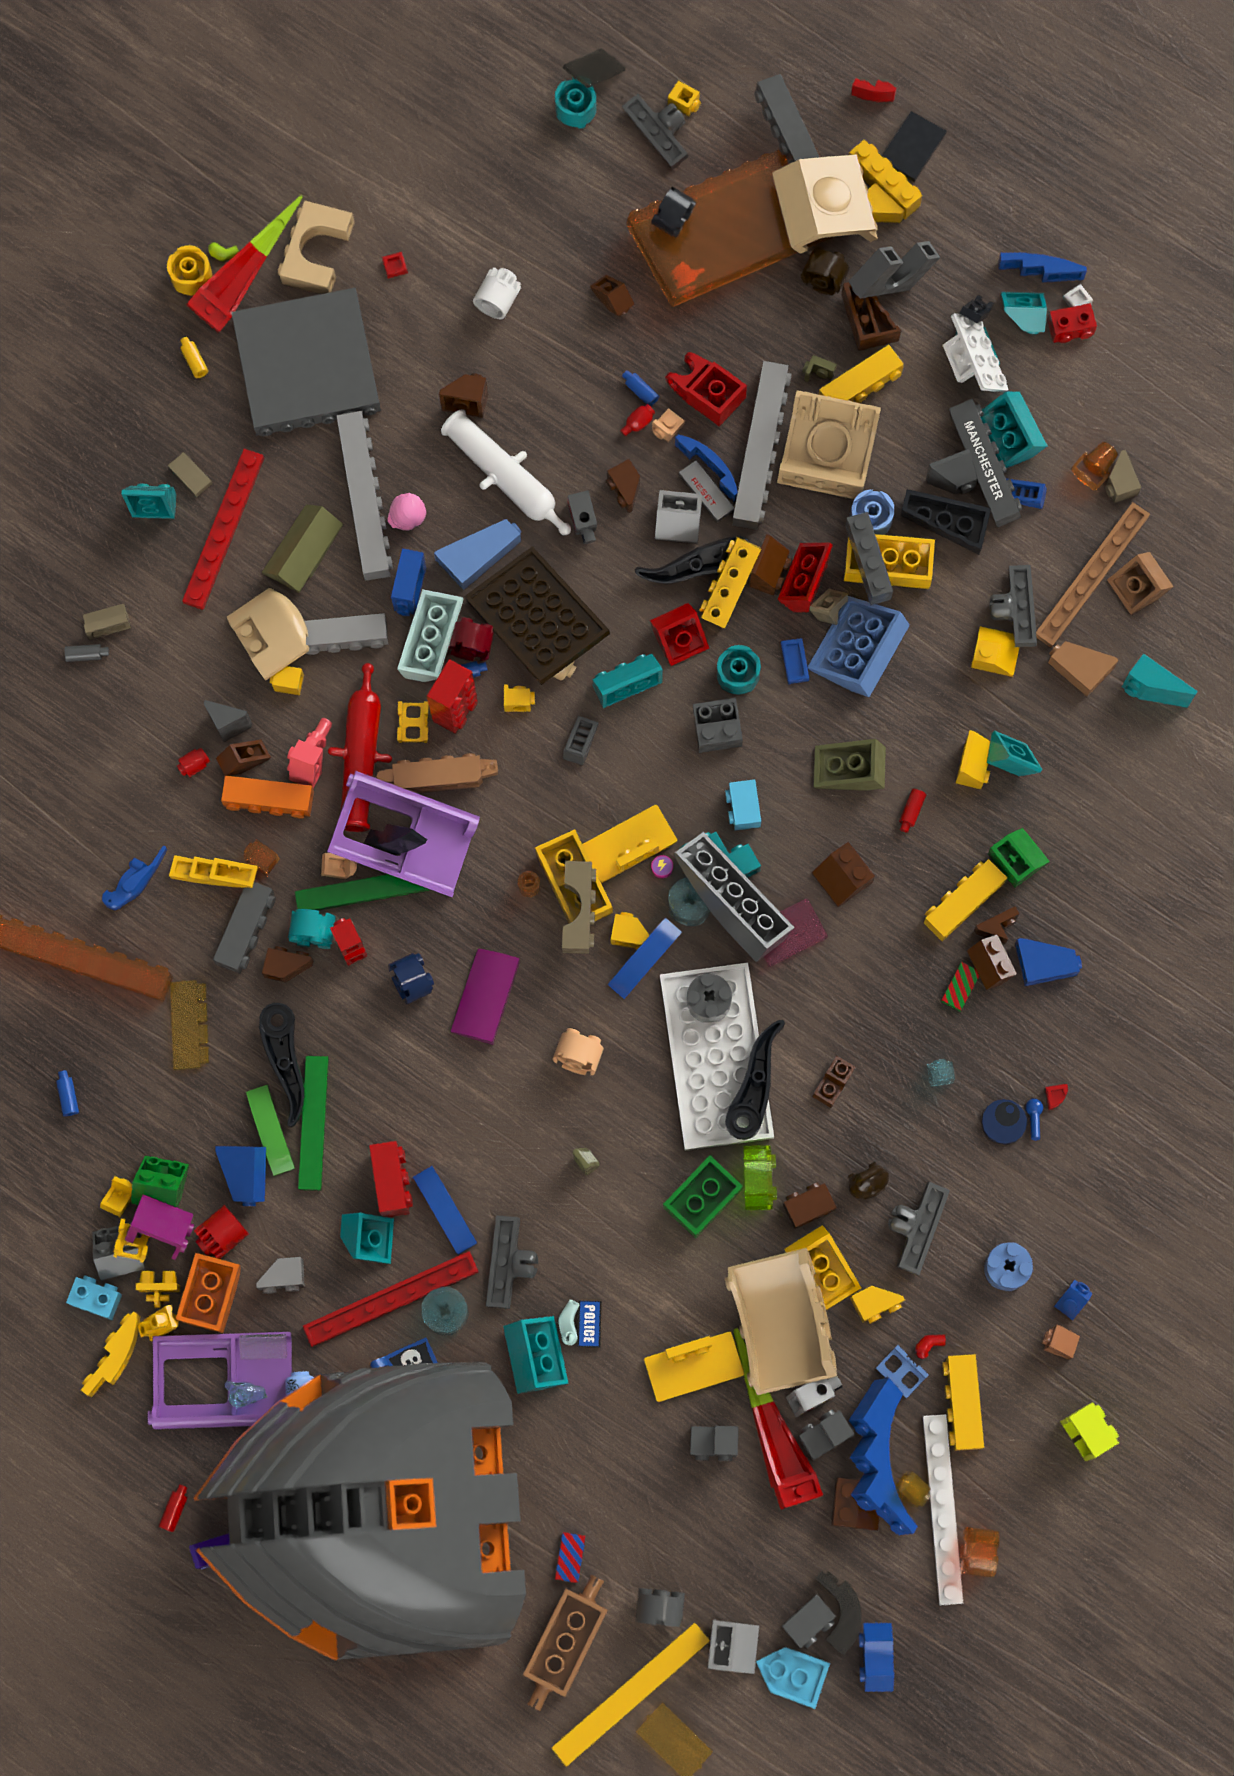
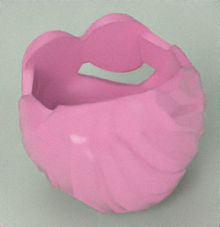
[388,493,426,531]

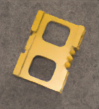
[397,701,429,743]
[113,1219,150,1263]

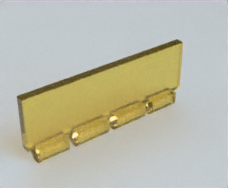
[170,980,209,1070]

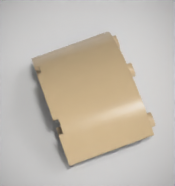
[725,1248,837,1395]

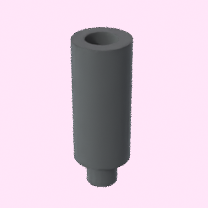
[64,644,109,662]

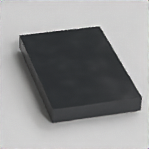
[882,111,947,182]

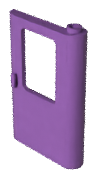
[148,1332,292,1429]

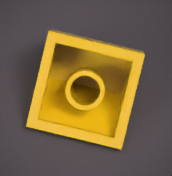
[956,730,990,789]

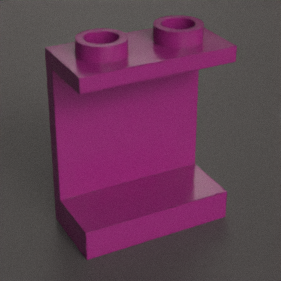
[124,1195,194,1260]

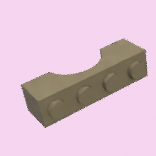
[562,861,596,954]

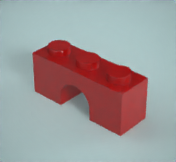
[330,918,368,966]

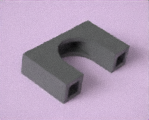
[848,241,941,298]

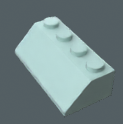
[397,590,464,682]

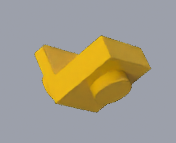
[100,1176,132,1217]

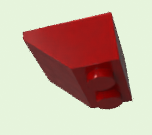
[650,603,709,666]

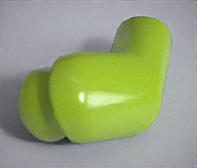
[208,242,239,262]

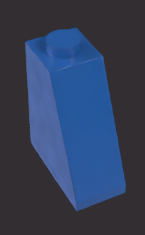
[1015,938,1082,986]
[215,1146,266,1206]

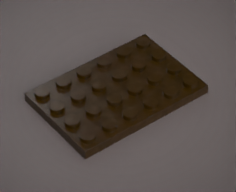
[464,546,610,685]

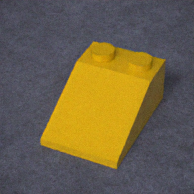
[784,1225,861,1310]

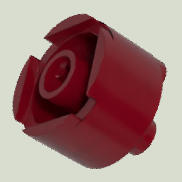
[447,617,494,661]

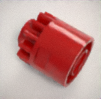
[194,1205,249,1259]

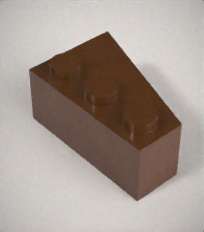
[841,282,901,351]

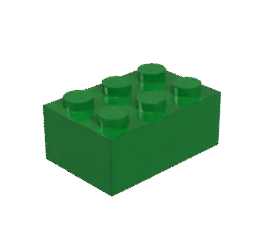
[663,1155,743,1239]

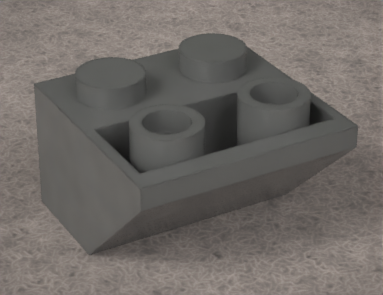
[693,698,743,753]
[93,1223,145,1280]

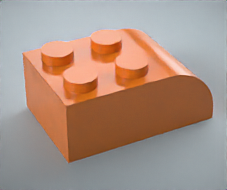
[176,1253,241,1334]

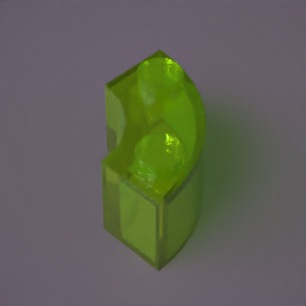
[744,1145,777,1210]

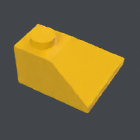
[971,626,1020,677]

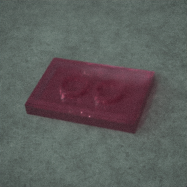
[763,898,828,967]

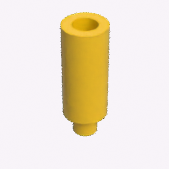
[180,337,208,378]

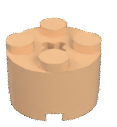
[553,1028,604,1075]

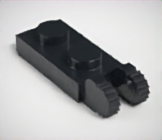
[959,295,994,324]

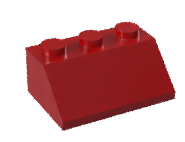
[777,542,833,612]

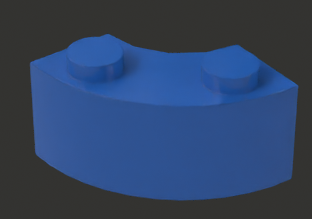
[859,1623,894,1692]

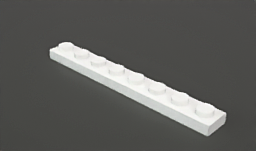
[923,1414,963,1605]

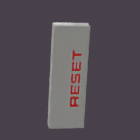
[679,461,735,523]

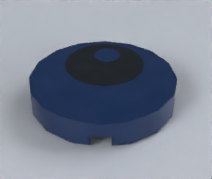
[981,1099,1027,1145]

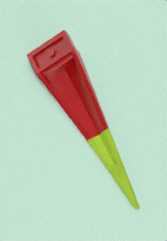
[186,196,302,333]
[733,1328,823,1509]

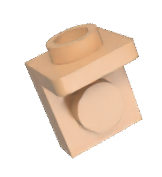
[652,408,685,442]

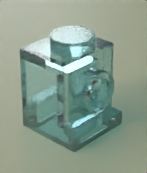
[927,1059,955,1087]

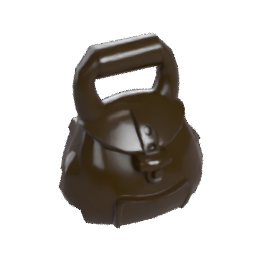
[848,1162,889,1200]

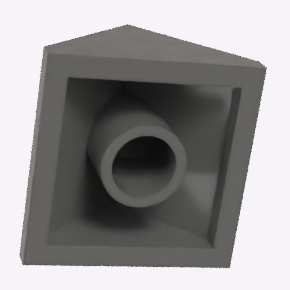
[204,700,252,742]

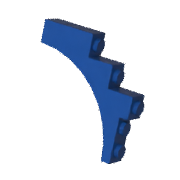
[849,1378,918,1535]

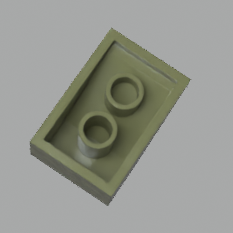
[814,739,886,791]

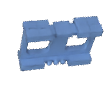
[875,1345,928,1398]

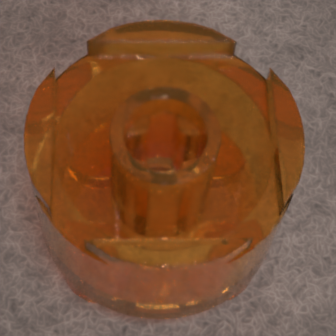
[959,1527,1000,1577]

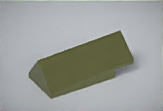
[262,504,343,593]

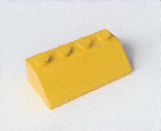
[844,534,935,589]

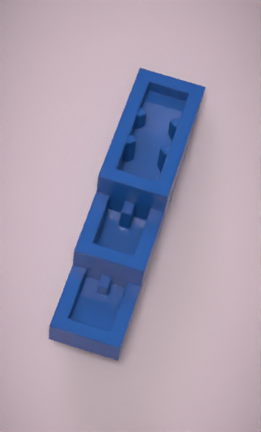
[998,253,1087,282]

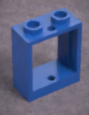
[391,548,427,616]

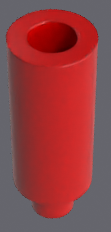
[899,789,927,833]
[158,1484,188,1532]

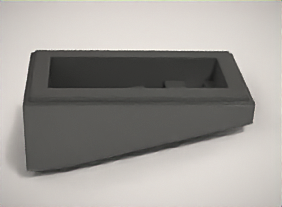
[563,716,599,765]

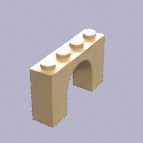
[278,201,354,294]

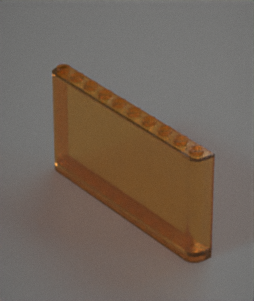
[626,143,835,307]

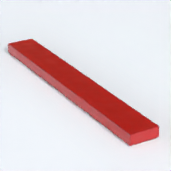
[303,1251,479,1347]

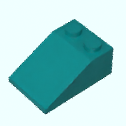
[121,484,176,519]
[1122,654,1198,708]

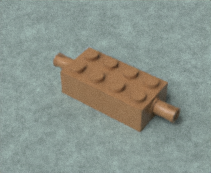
[523,1575,608,1711]

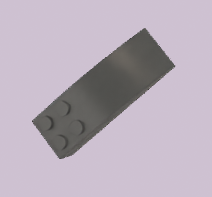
[674,832,795,962]

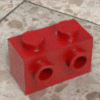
[1047,303,1097,343]

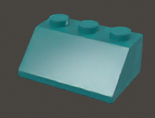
[980,392,1047,469]
[592,654,663,708]
[503,1316,568,1394]

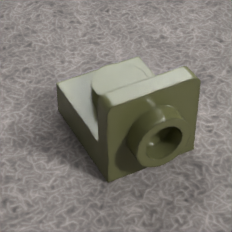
[802,355,837,382]

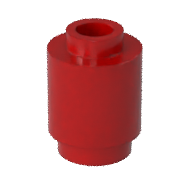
[177,747,210,778]

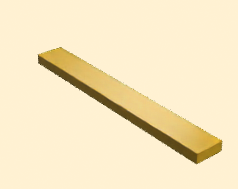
[552,1623,710,1767]

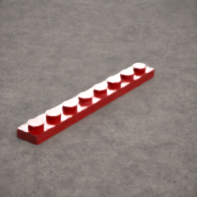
[182,449,265,610]

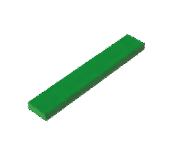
[295,874,429,911]
[298,1056,329,1191]

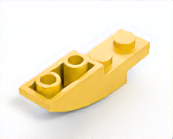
[81,1312,141,1397]

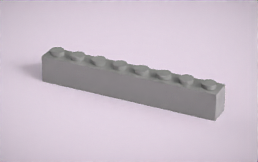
[732,361,792,530]
[336,411,393,581]

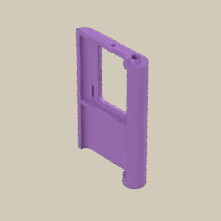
[327,771,480,897]

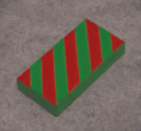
[941,962,979,1012]

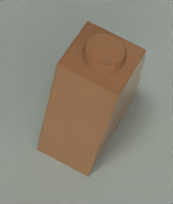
[1048,641,1119,697]

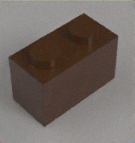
[967,935,1017,990]
[783,1182,837,1229]

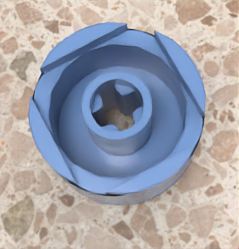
[984,1243,1033,1291]

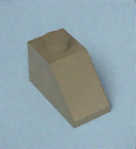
[1105,450,1141,503]

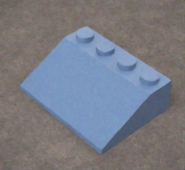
[807,596,909,697]

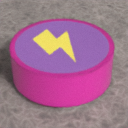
[651,855,673,879]

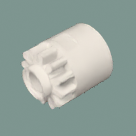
[473,268,521,319]

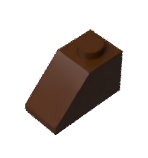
[590,275,635,316]
[216,739,271,776]

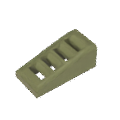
[573,1148,600,1176]

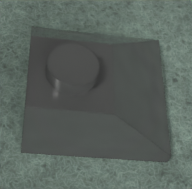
[926,449,977,495]

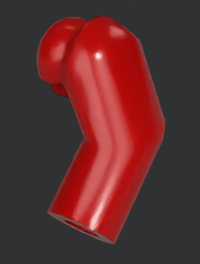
[915,1335,946,1359]

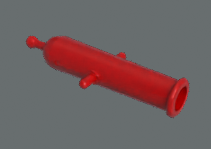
[328,663,392,832]

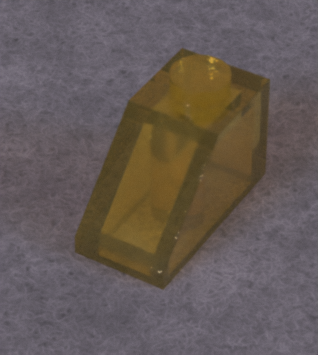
[895,1471,931,1508]

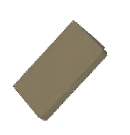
[83,604,131,640]

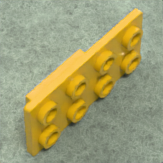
[582,805,677,883]
[644,1332,744,1402]

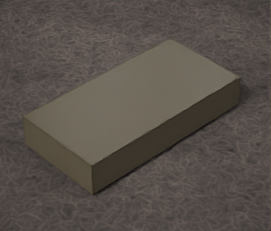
[168,452,213,497]

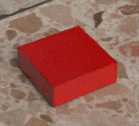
[382,252,408,279]

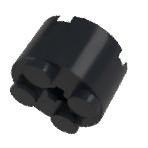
[651,186,697,238]

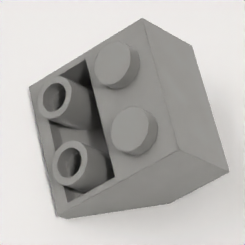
[655,490,702,544]
[707,1620,759,1674]

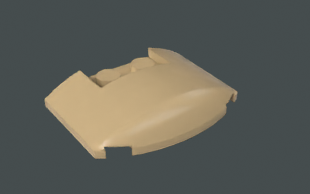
[227,588,309,680]

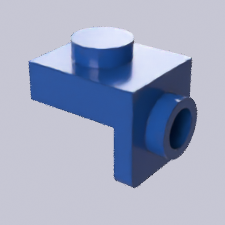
[1054,1280,1092,1321]

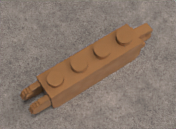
[376,753,498,793]

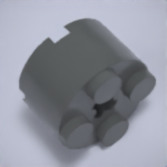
[687,973,732,1023]
[636,1588,685,1627]

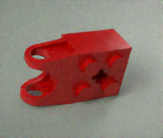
[665,352,747,427]

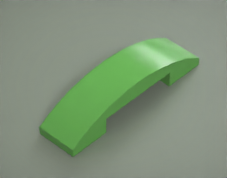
[246,1085,295,1176]

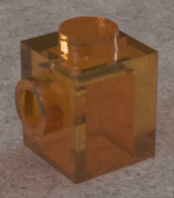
[243,839,280,876]

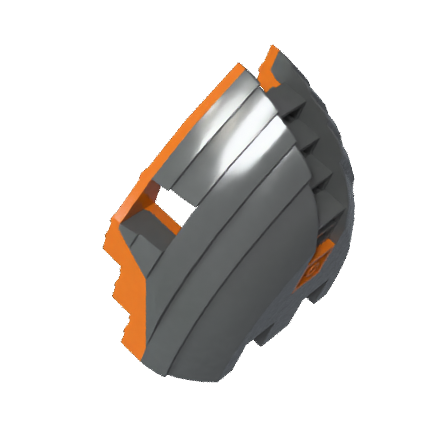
[194,1362,526,1660]

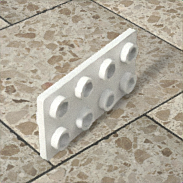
[943,313,1009,392]

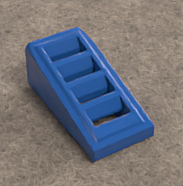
[1006,479,1047,509]

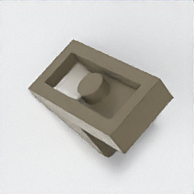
[810,589,848,625]

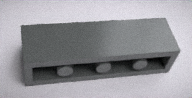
[845,512,893,605]
[213,882,276,974]

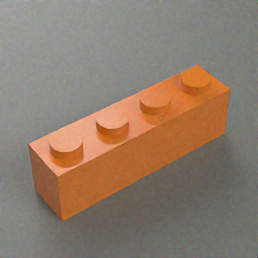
[221,775,314,819]

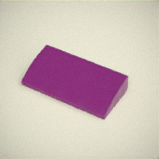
[451,948,520,1045]

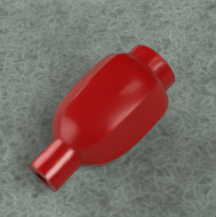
[620,404,656,437]

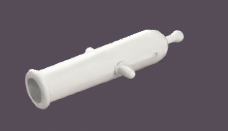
[441,410,571,535]

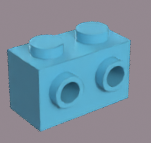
[725,780,761,831]
[66,1275,122,1320]

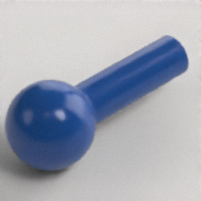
[1025,1099,1043,1140]

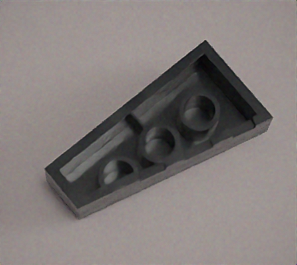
[900,489,991,555]

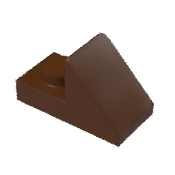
[974,906,1019,944]

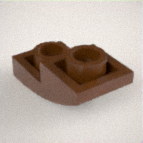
[812,1056,856,1108]

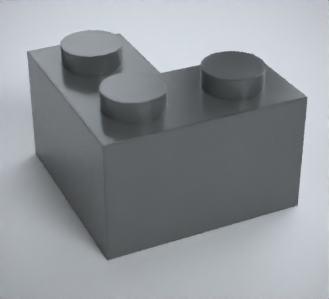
[798,1409,854,1461]
[690,1426,738,1461]

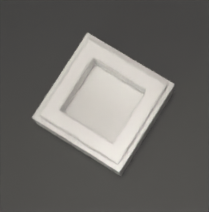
[1063,284,1093,307]

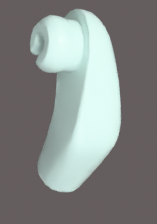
[558,1300,579,1345]

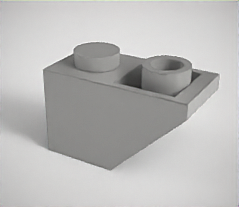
[256,1257,305,1294]

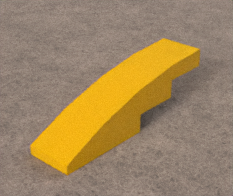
[169,855,258,888]

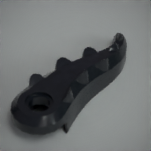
[635,536,752,584]
[259,1003,305,1127]
[725,1020,785,1140]

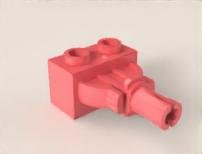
[287,718,332,789]

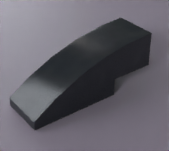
[363,824,427,855]

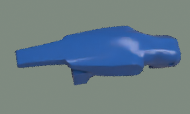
[102,846,167,910]

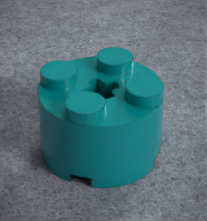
[555,77,597,128]
[717,645,761,694]
[288,909,336,949]

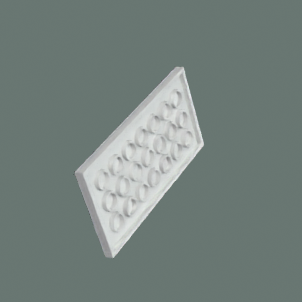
[660,963,774,1151]

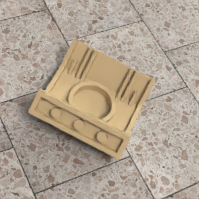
[772,154,878,254]
[777,390,881,499]

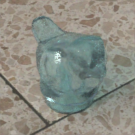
[225,1381,267,1408]

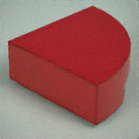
[1045,1084,1068,1110]

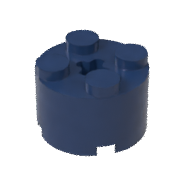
[388,953,434,1005]

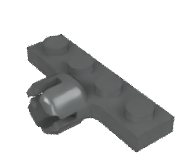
[622,94,689,170]
[989,565,1037,647]
[888,1182,950,1275]
[486,1216,538,1309]

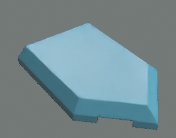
[756,1647,830,1709]

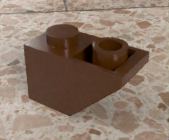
[606,459,640,513]
[262,946,314,982]

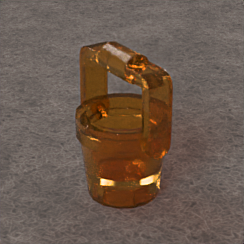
[1071,442,1118,490]

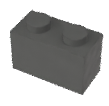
[781,1595,836,1648]

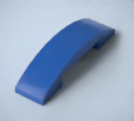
[675,435,738,503]
[608,918,682,999]
[413,1166,477,1255]

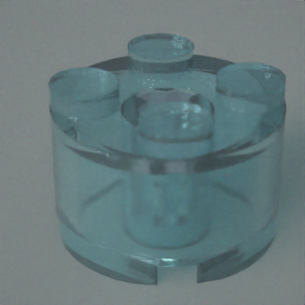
[668,878,711,926]
[422,1287,469,1335]

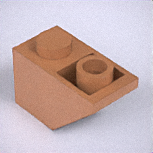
[1042,1325,1080,1360]

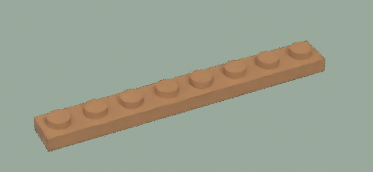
[1036,502,1150,648]

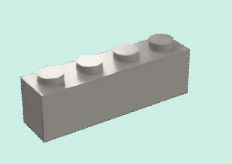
[305,613,388,655]

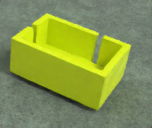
[1060,1402,1119,1461]

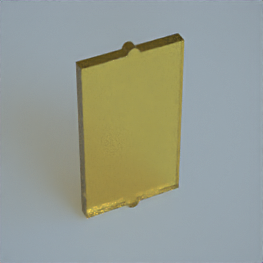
[636,1703,713,1776]

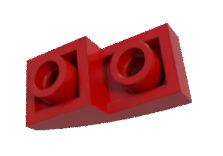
[851,78,897,102]

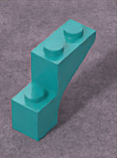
[679,832,761,878]

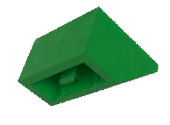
[988,828,1050,888]
[131,1156,189,1207]

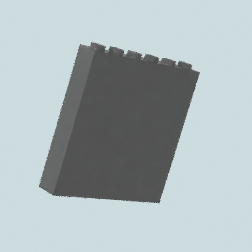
[232,287,381,436]

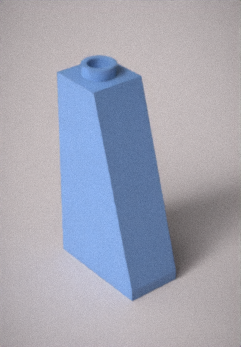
[434,519,521,590]

